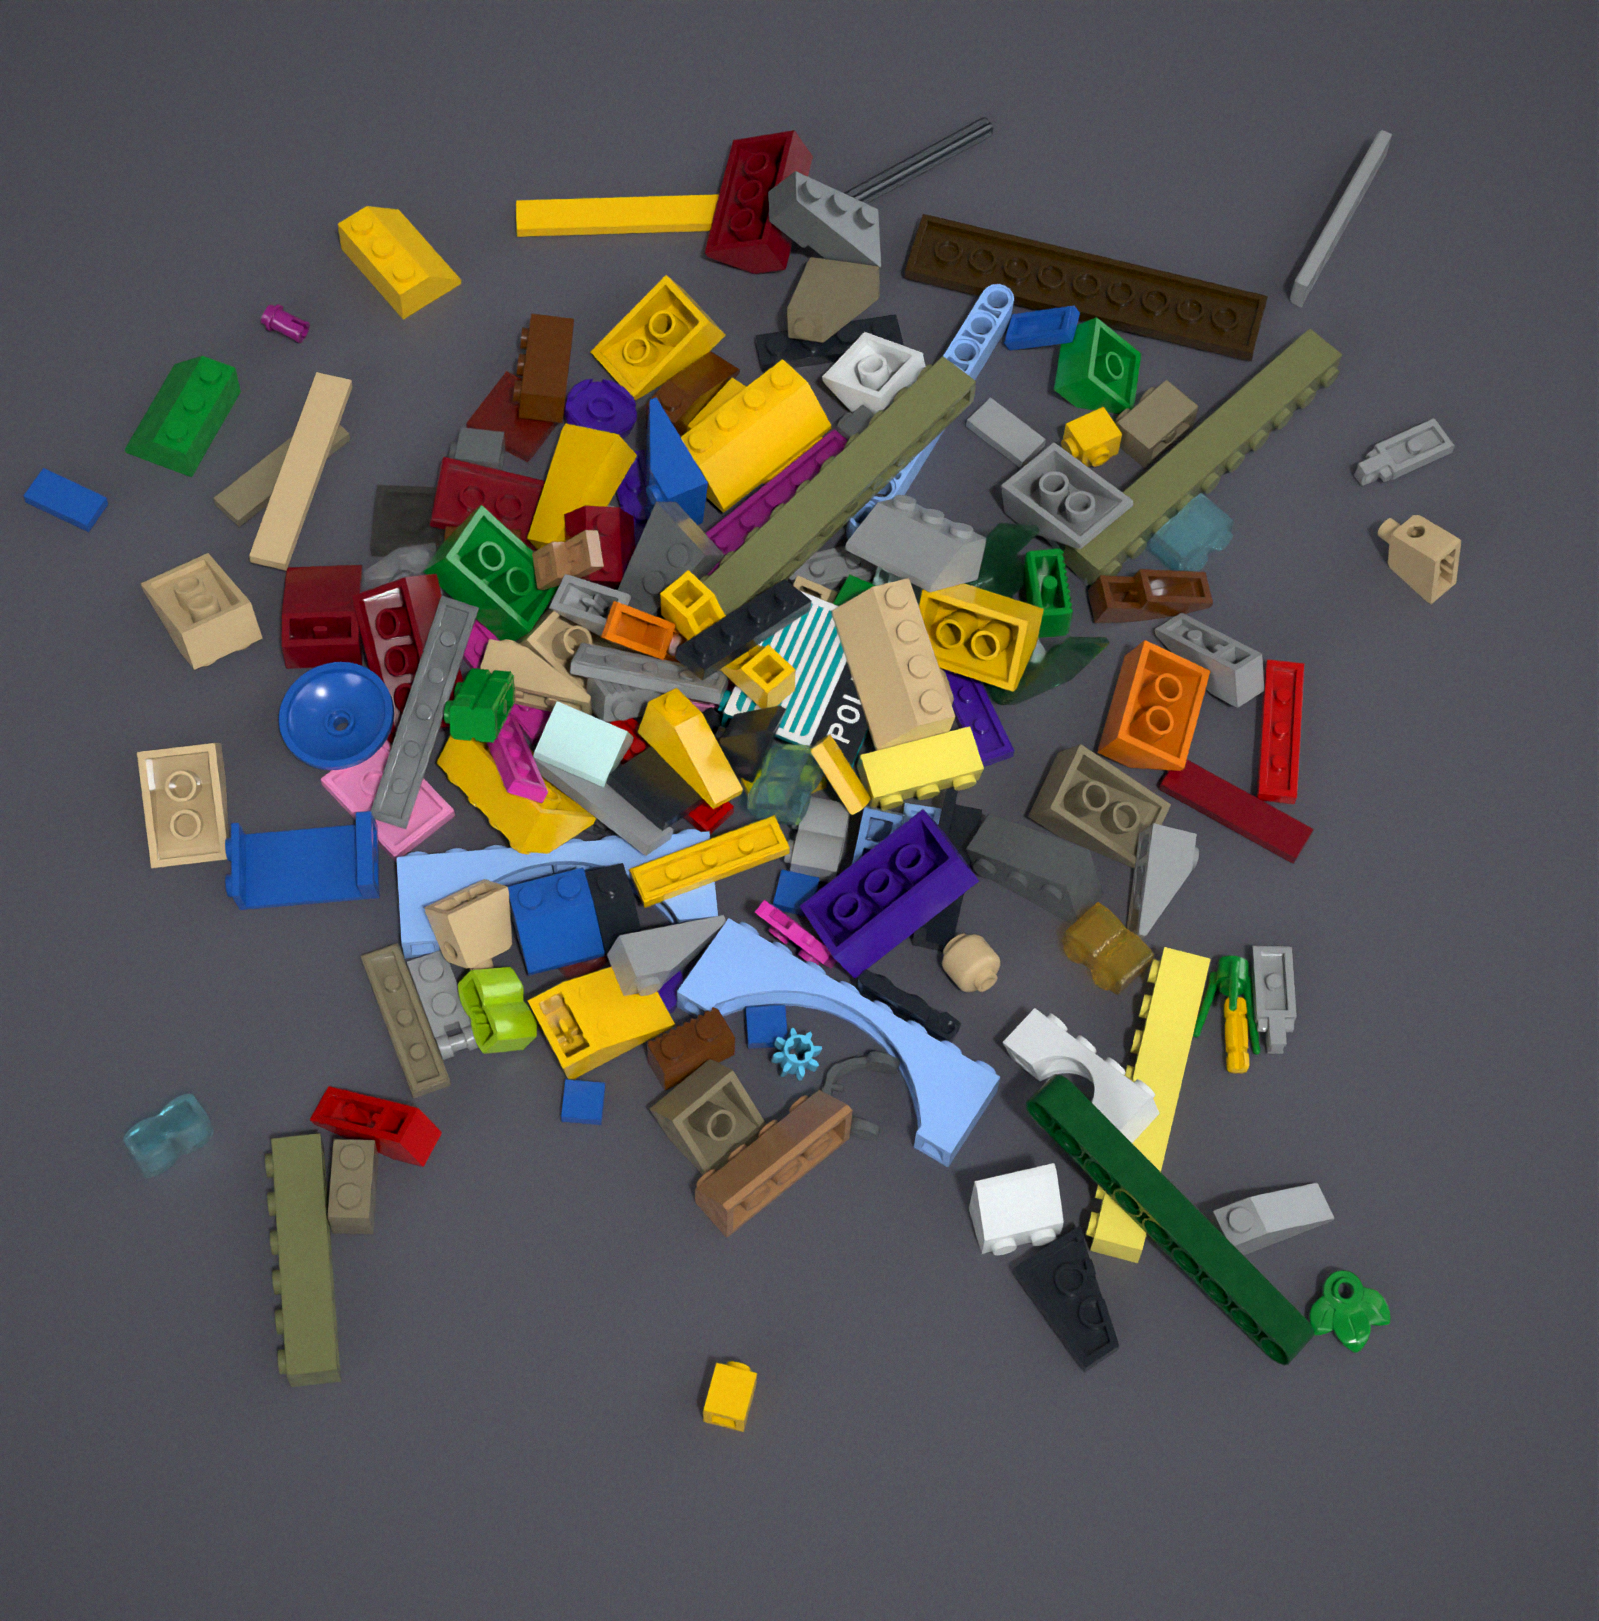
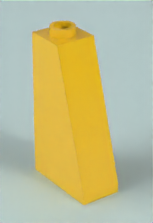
[527,423,637,550]

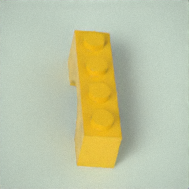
[660,570,796,709]

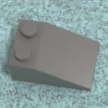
[1001,442,1134,549]

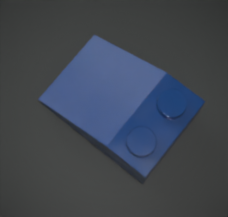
[644,398,708,525]

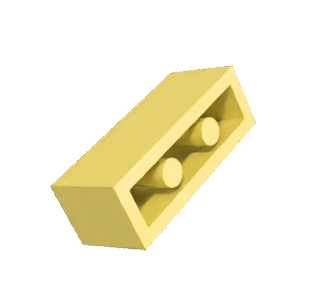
[857,726,984,810]

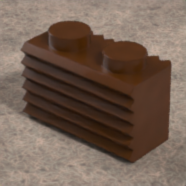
[648,1007,735,1091]

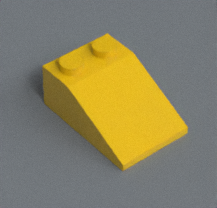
[591,275,726,401]

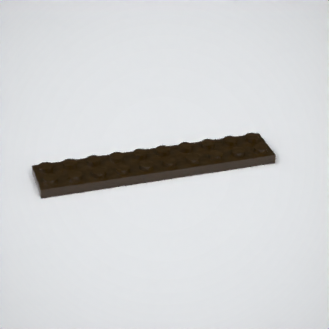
[905,214,1268,361]

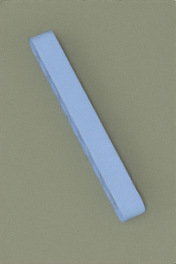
[846,284,1014,540]

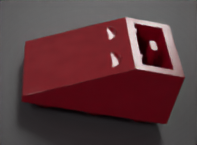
[282,565,363,669]

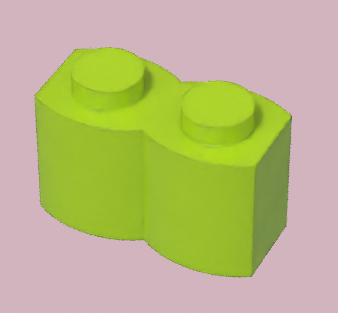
[458,967,537,1054]

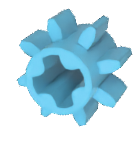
[771,1028,822,1081]

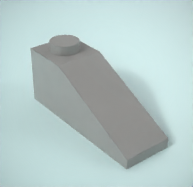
[1155,613,1264,708]
[1125,823,1199,945]
[607,915,726,996]
[1209,1183,1335,1255]

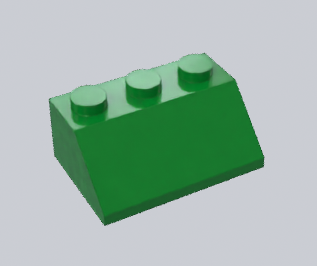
[125,356,241,477]
[423,505,560,641]

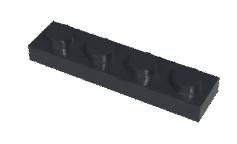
[755,314,904,373]
[675,579,812,681]

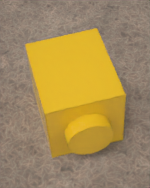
[703,1361,757,1432]

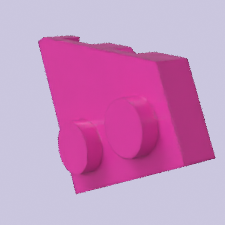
[755,900,837,969]

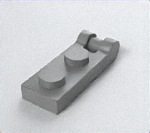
[407,950,479,1060]

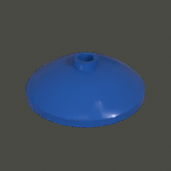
[279,662,394,770]

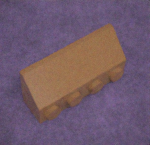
[695,1090,853,1238]

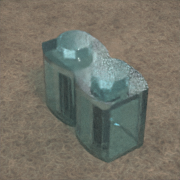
[1149,493,1234,572]
[747,744,824,825]
[122,1094,214,1178]

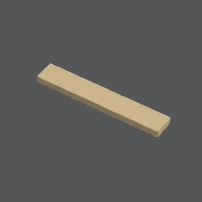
[249,372,353,571]

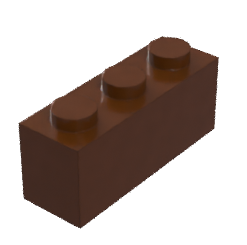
[513,313,574,423]

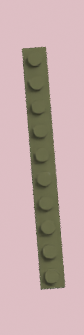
[1063,328,1342,586]
[700,356,976,616]

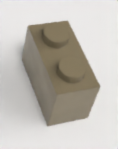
[1115,380,1199,468]
[328,1139,379,1234]

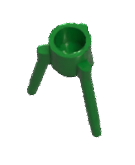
[1193,956,1260,1055]

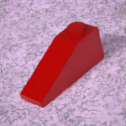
[310,1086,442,1167]

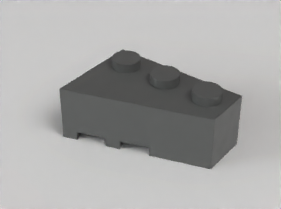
[618,501,725,620]

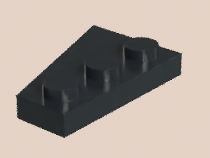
[1013,1225,1119,1372]

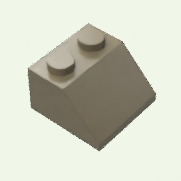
[650,1059,767,1175]

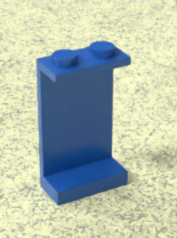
[225,811,380,910]

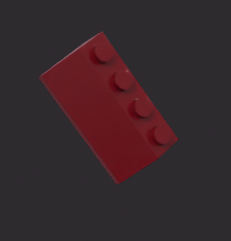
[705,130,813,274]
[352,574,463,744]

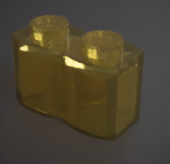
[1062,902,1154,995]

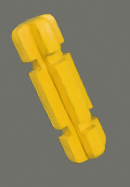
[1224,997,1250,1074]

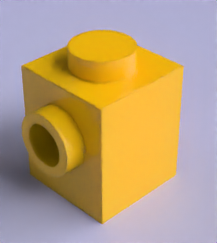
[1061,407,1122,467]

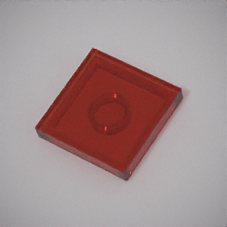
[466,371,565,463]

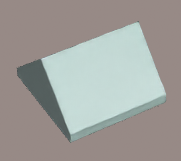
[533,701,634,787]

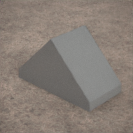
[549,574,631,635]

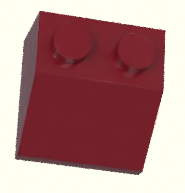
[564,505,635,590]

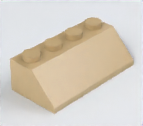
[831,578,955,751]

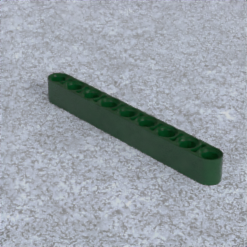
[1026,1074,1315,1366]

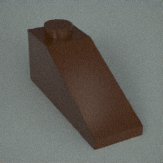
[645,351,740,437]

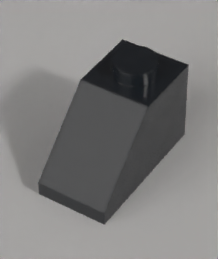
[715,705,786,783]
[585,863,641,961]

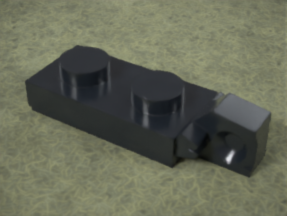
[856,969,961,1043]

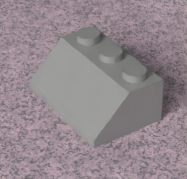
[845,495,987,592]

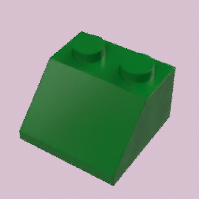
[1054,317,1141,414]

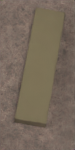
[213,424,350,527]
[361,943,451,1099]

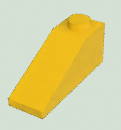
[638,688,743,809]

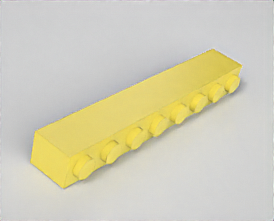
[1086,947,1211,1263]

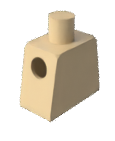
[1378,515,1461,604]
[424,879,512,971]

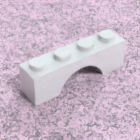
[1003,1008,1160,1143]

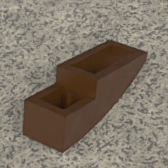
[1088,569,1213,623]

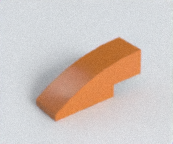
[601,601,688,663]

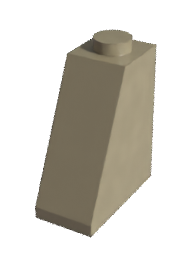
[787,257,880,342]

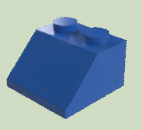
[508,867,605,976]

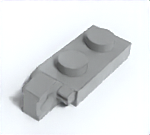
[1354,418,1455,486]
[1250,946,1297,1054]

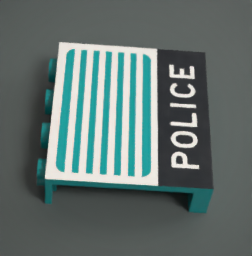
[718,591,869,768]

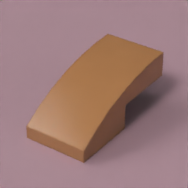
[532,530,604,590]

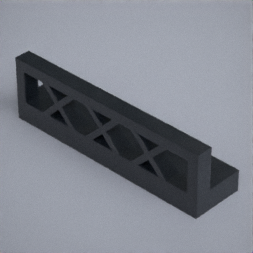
[913,788,982,952]

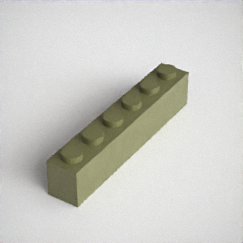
[265,1133,341,1387]

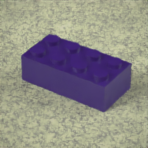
[800,809,979,979]

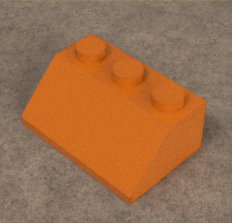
[1097,640,1210,771]

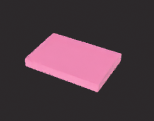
[321,740,455,863]

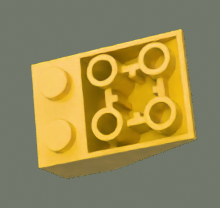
[528,966,676,1080]

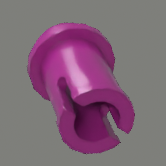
[261,304,310,344]

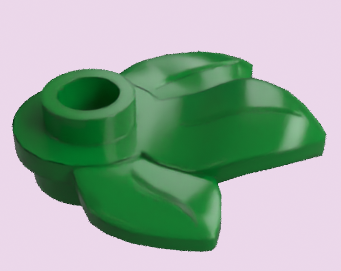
[1309,1270,1391,1353]

